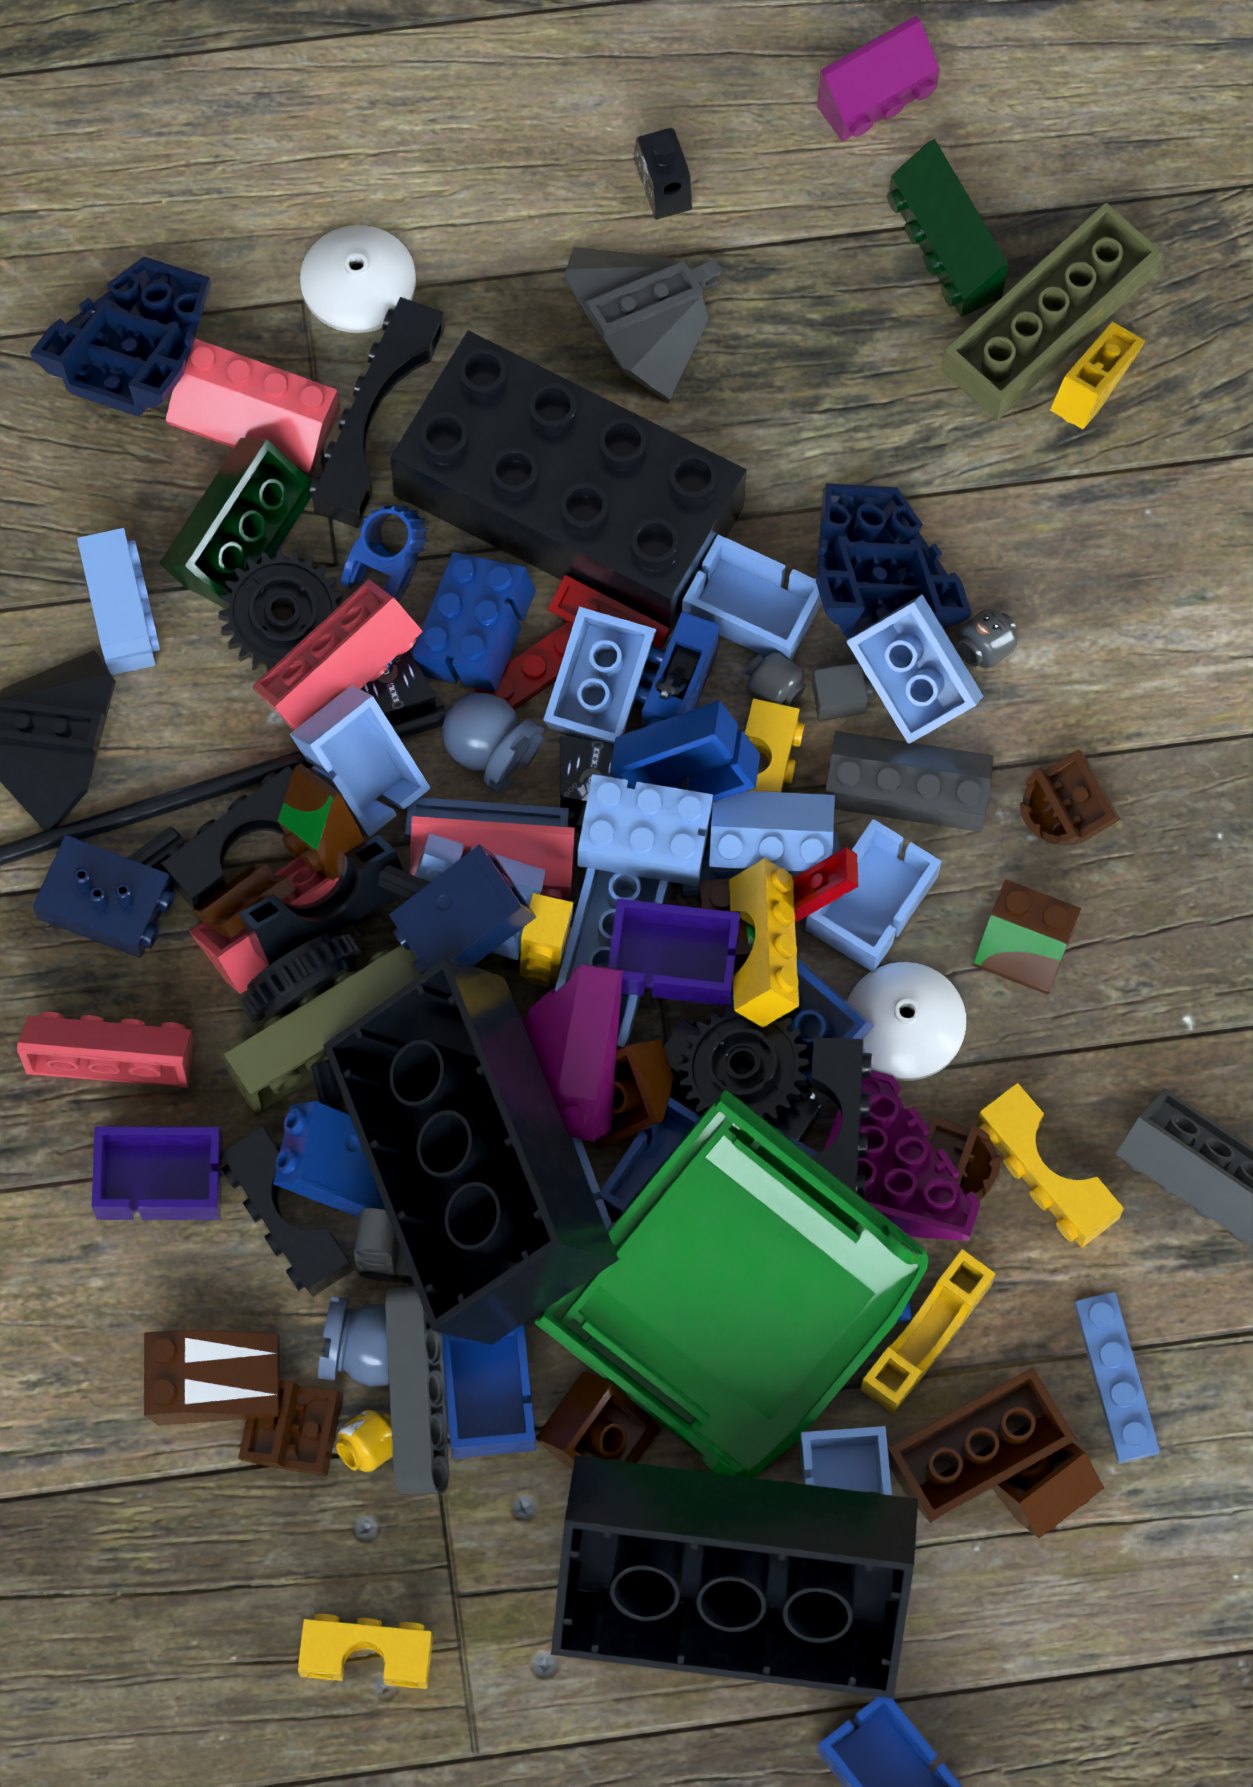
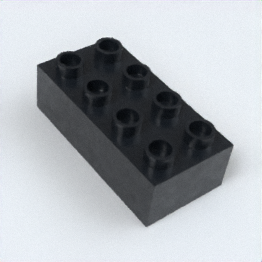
[390,330,747,635]
[323,957,619,1345]
[551,1455,918,1699]

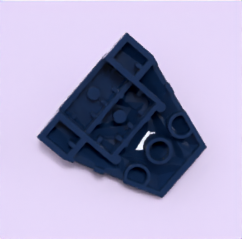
[30,257,211,416]
[816,483,972,638]

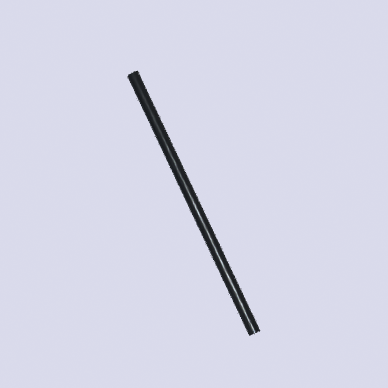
[0,705,446,866]

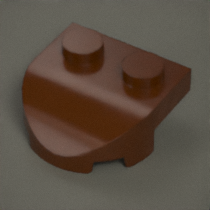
[1020,750,1120,846]
[926,1115,1000,1201]

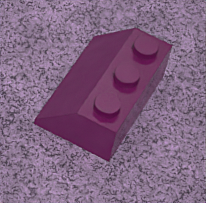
[817,15,940,141]

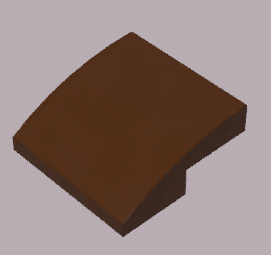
[192,863,296,938]
[238,1380,343,1476]

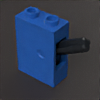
[634,612,719,728]
[273,1059,386,1218]

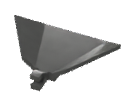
[564,247,723,404]

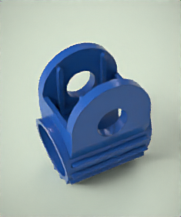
[341,506,429,603]

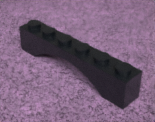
[309,297,445,528]

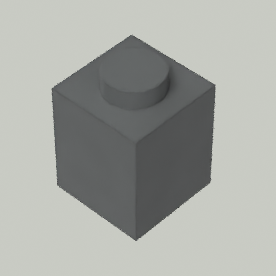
[812,663,873,721]

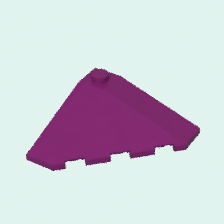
[522,964,623,1141]
[824,1070,981,1241]

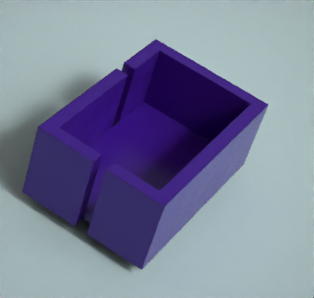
[608,898,740,1006]
[92,1126,223,1220]

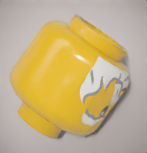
[336,1409,393,1473]

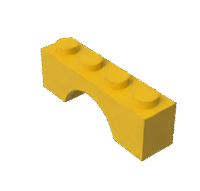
[729,858,799,1028]
[977,1083,1124,1248]
[860,1249,996,1415]

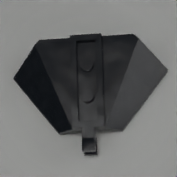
[0,650,116,831]

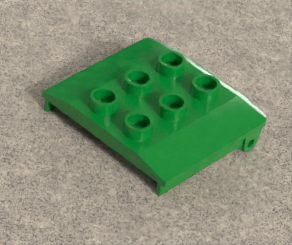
[534,1088,929,1478]

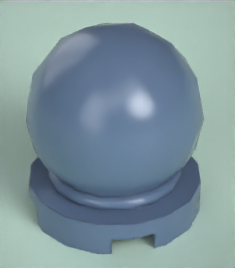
[441,693,545,793]
[318,1296,389,1387]

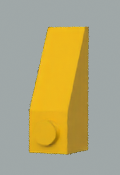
[1050,321,1146,429]

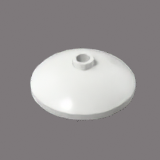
[300,225,416,333]
[847,962,966,1081]

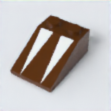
[144,1330,280,1426]

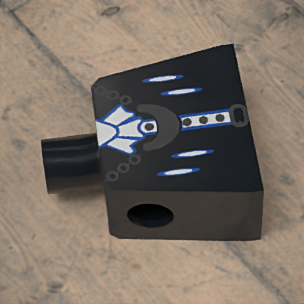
[633,128,692,220]
[361,650,436,722]
[560,736,615,833]

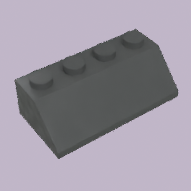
[825,731,993,832]
[1116,1088,1253,1247]

